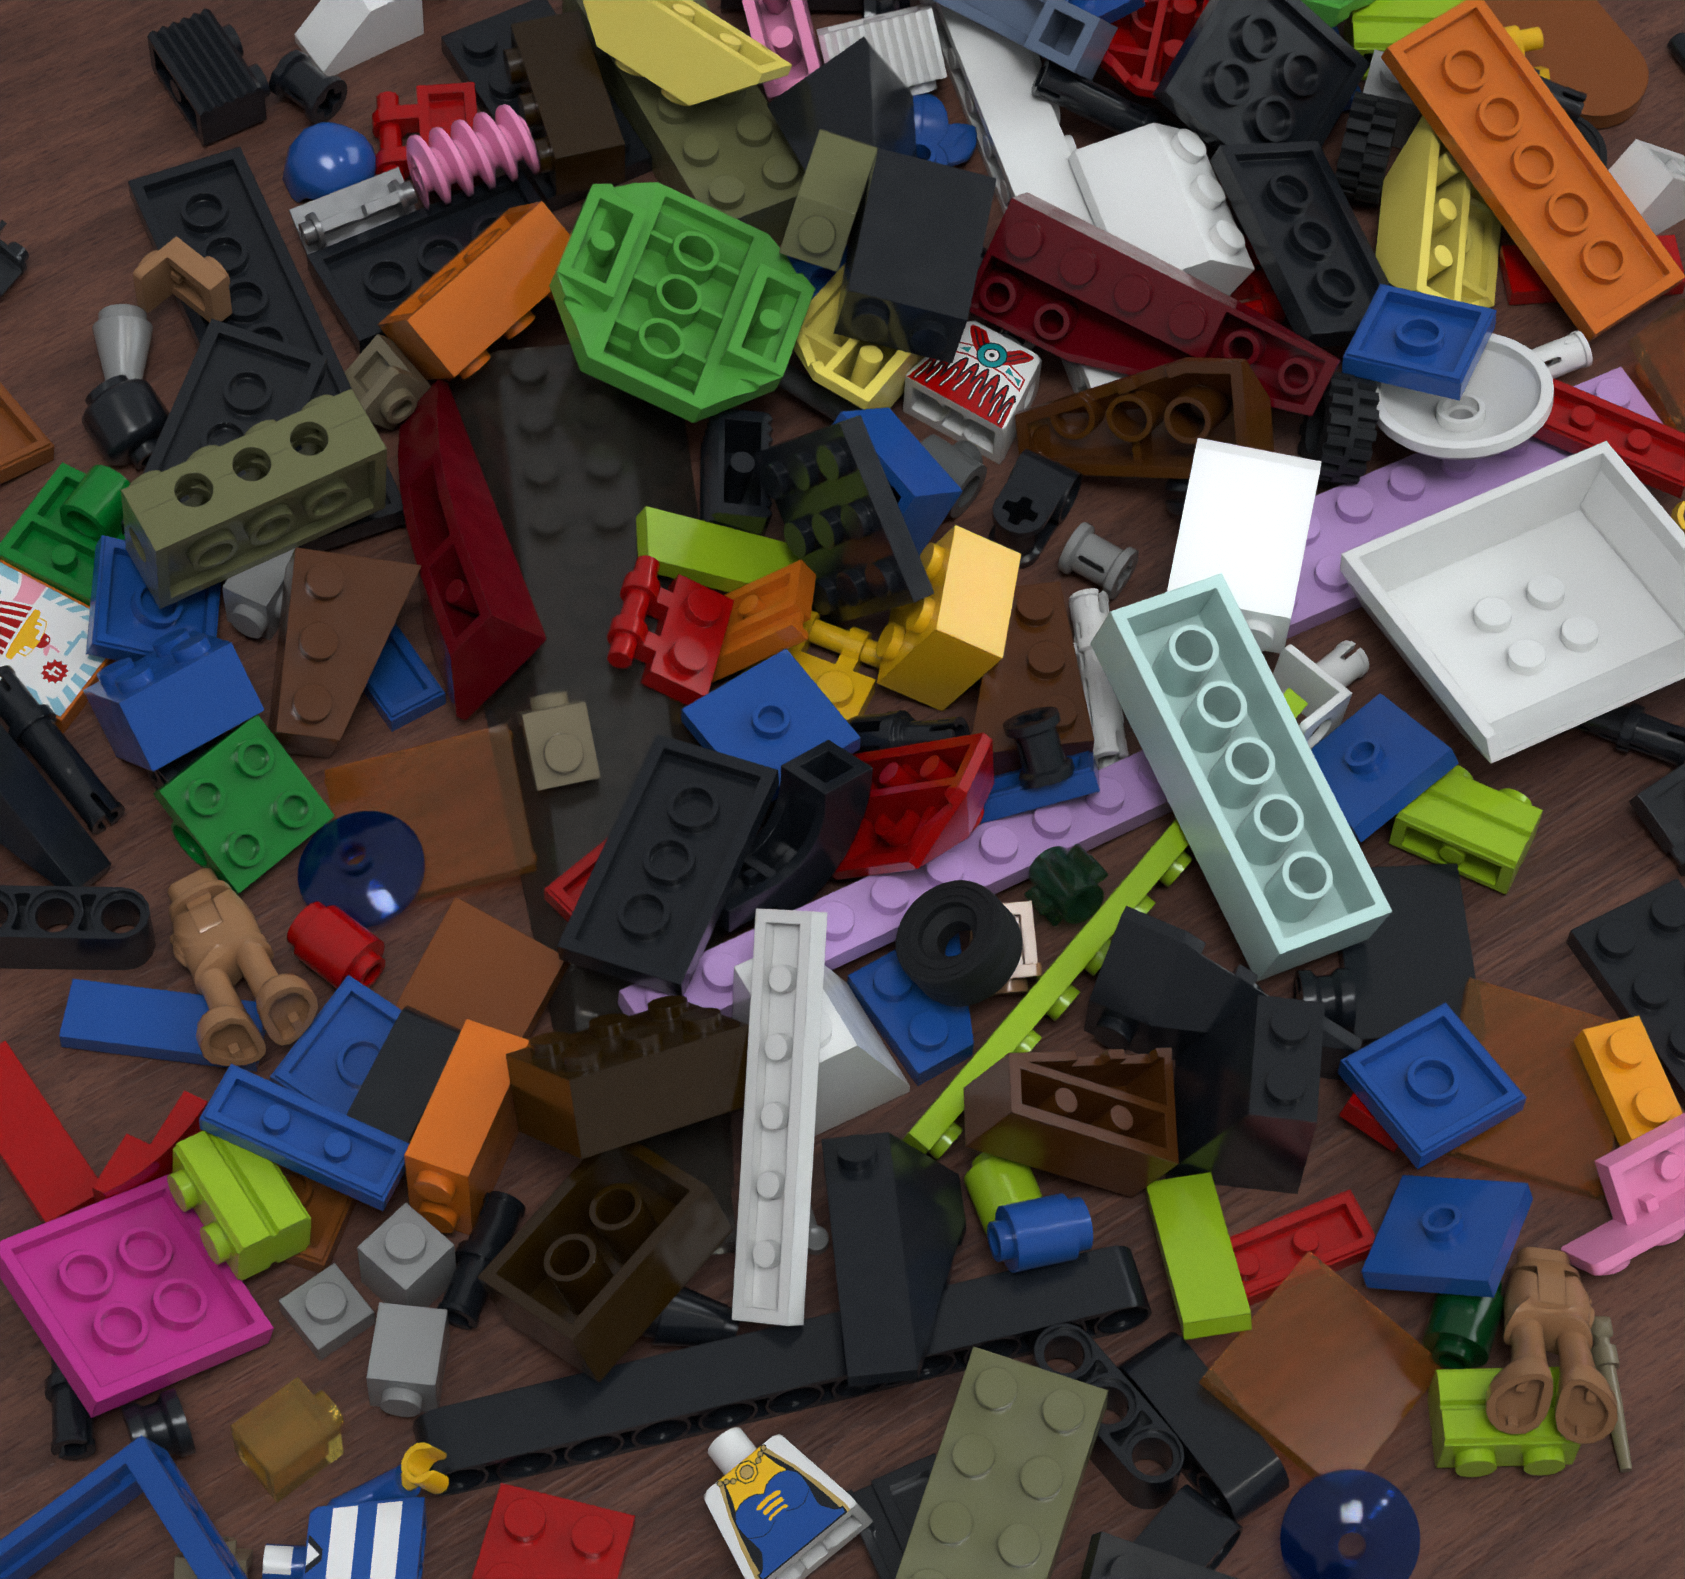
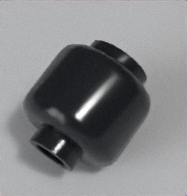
[82,375,169,469]

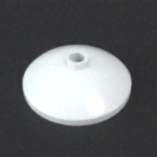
[1375,333,1554,460]

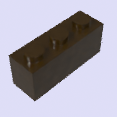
[503,10,625,196]

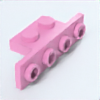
[1561,1113,1685,1276]

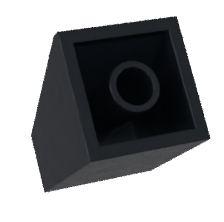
[767,37,917,231]
[834,148,996,363]
[1165,995,1325,1194]

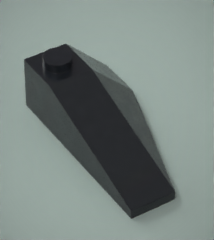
[0,723,112,887]
[1084,906,1363,1081]
[821,1132,966,1387]

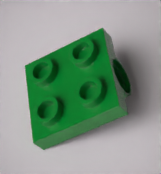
[0,462,131,606]
[153,714,335,894]

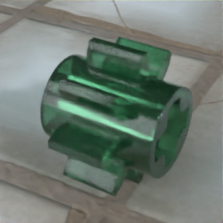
[1024,844,1108,926]

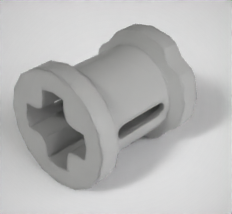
[1058,522,1139,599]

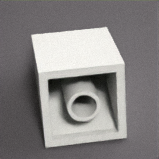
[1167,438,1322,654]
[732,958,910,1136]

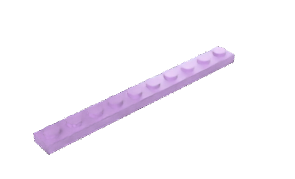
[618,750,1172,1017]

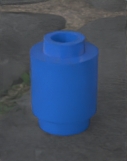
[987,1193,1093,1273]

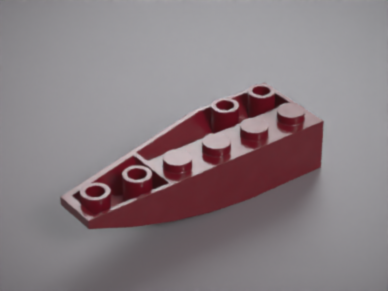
[969,192,1341,416]
[398,379,547,721]

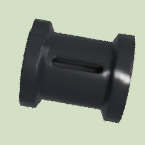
[269,49,348,124]
[1003,707,1075,789]

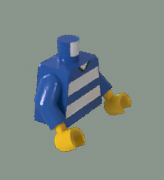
[262,1442,449,1579]

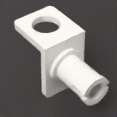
[1273,640,1369,749]

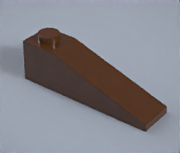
[1015,357,1274,479]

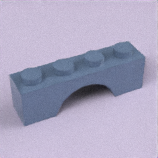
[933,0,1118,81]

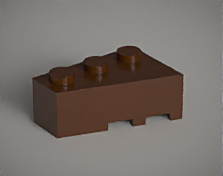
[268,547,422,759]
[972,581,1094,776]
[964,1047,1179,1197]

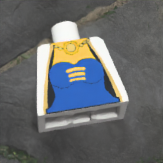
[703,1427,874,1579]

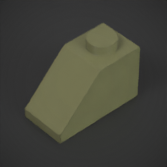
[779,129,878,272]

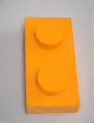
[1573,1015,1683,1147]

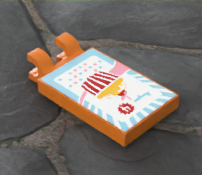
[0,559,116,734]

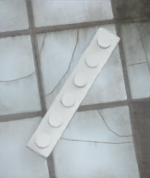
[732,908,828,1326]

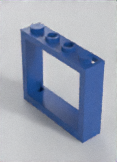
[0,1435,248,1579]

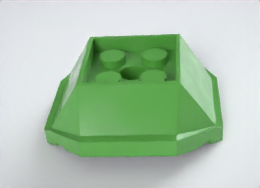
[549,182,815,423]

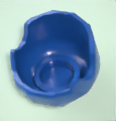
[282,122,376,203]

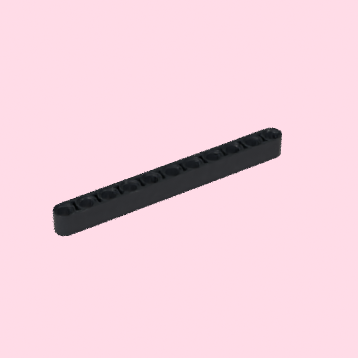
[412,1246,1152,1496]

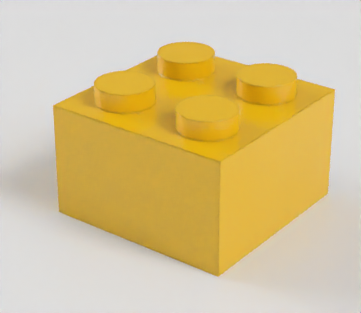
[876,525,1021,711]

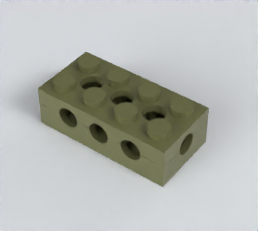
[121,389,387,609]

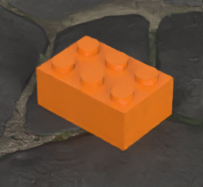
[377,201,570,381]

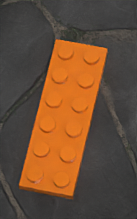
[1381,0,1685,342]

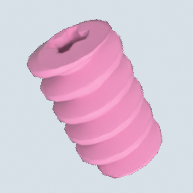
[406,104,540,210]

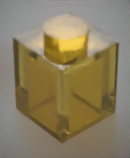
[230,1377,345,1503]

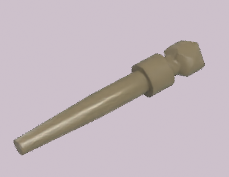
[1590,1316,1632,1473]

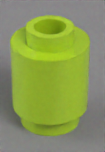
[964,1152,1043,1236]

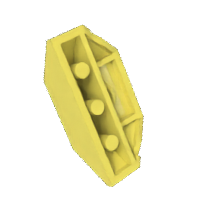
[583,0,792,106]
[1375,115,1501,308]
[793,264,925,410]

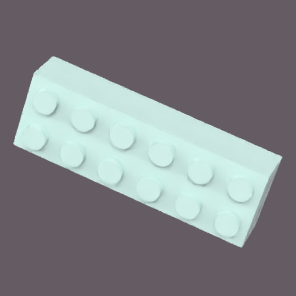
[1090,573,1393,982]

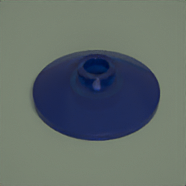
[298,811,425,928]
[1280,1469,1420,1579]

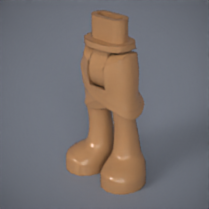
[167,868,318,1066]
[1486,1247,1618,1444]

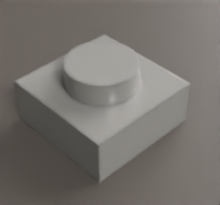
[279,1263,375,1361]

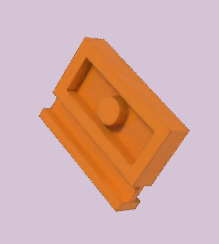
[711,559,816,683]

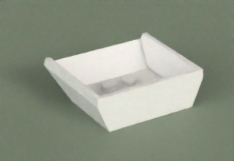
[1340,441,1685,764]

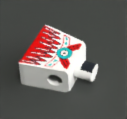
[903,321,1042,465]

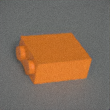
[404,1019,530,1235]

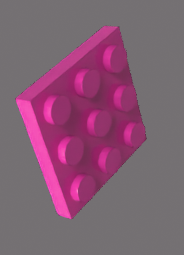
[0,1174,274,1418]

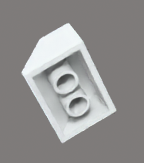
[1068,123,1255,296]

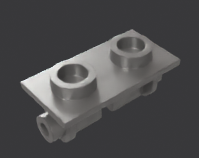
[289,167,418,255]

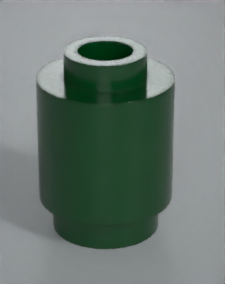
[1422,1281,1504,1369]

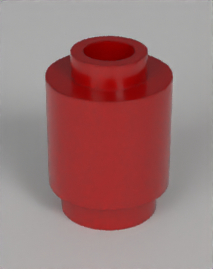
[287,901,385,989]

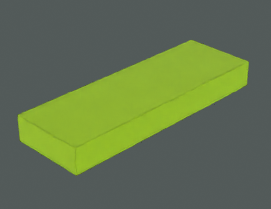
[636,506,799,592]
[1146,1172,1252,1340]

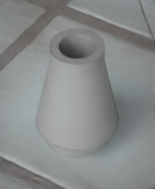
[92,304,153,381]

